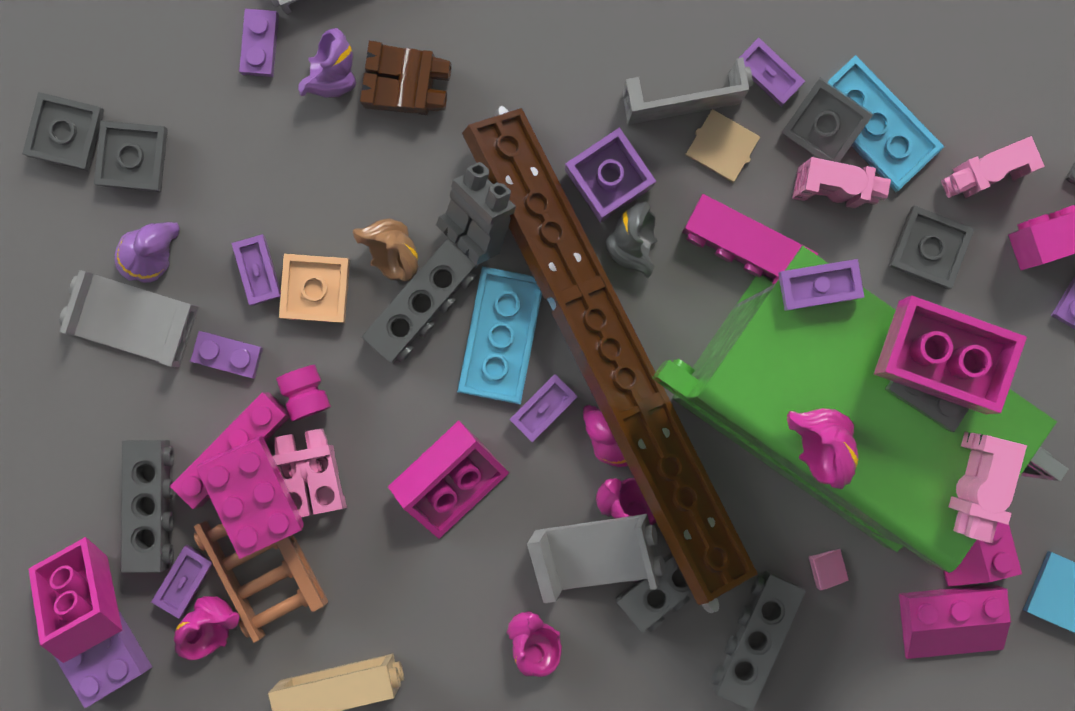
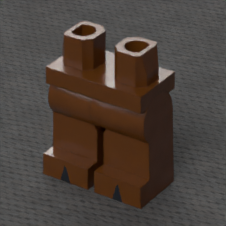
[360,40,452,115]

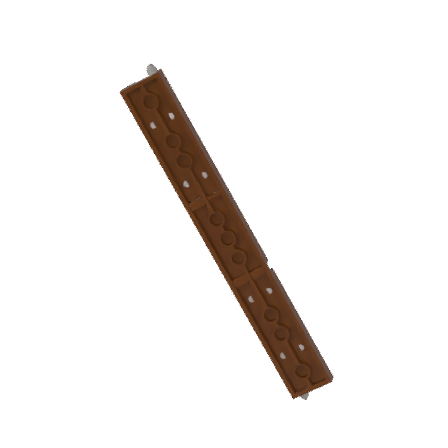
[462,106,758,613]

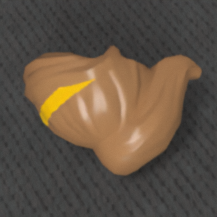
[353,218,418,282]

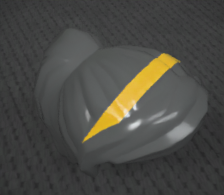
[606,201,658,278]

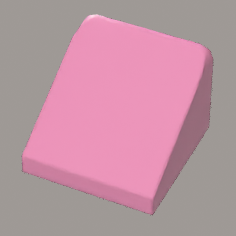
[809,549,849,591]

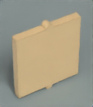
[686,109,760,183]

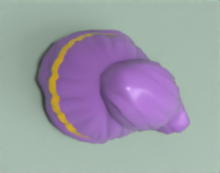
[298,28,356,98]
[115,222,180,282]

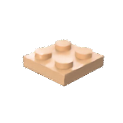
[279,254,350,323]

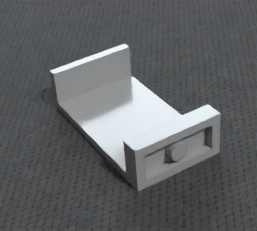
[622,57,753,125]
[59,270,199,368]
[527,514,665,603]

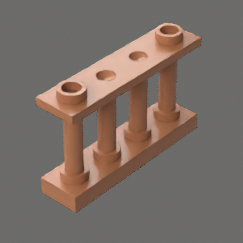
[194,521,328,643]

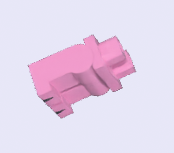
[941,136,1045,198]
[792,157,891,208]
[272,429,347,517]
[949,432,1027,543]

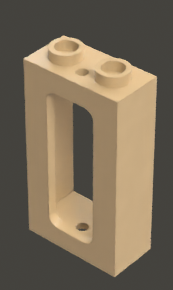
[268,654,404,711]

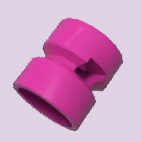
[276,364,331,421]

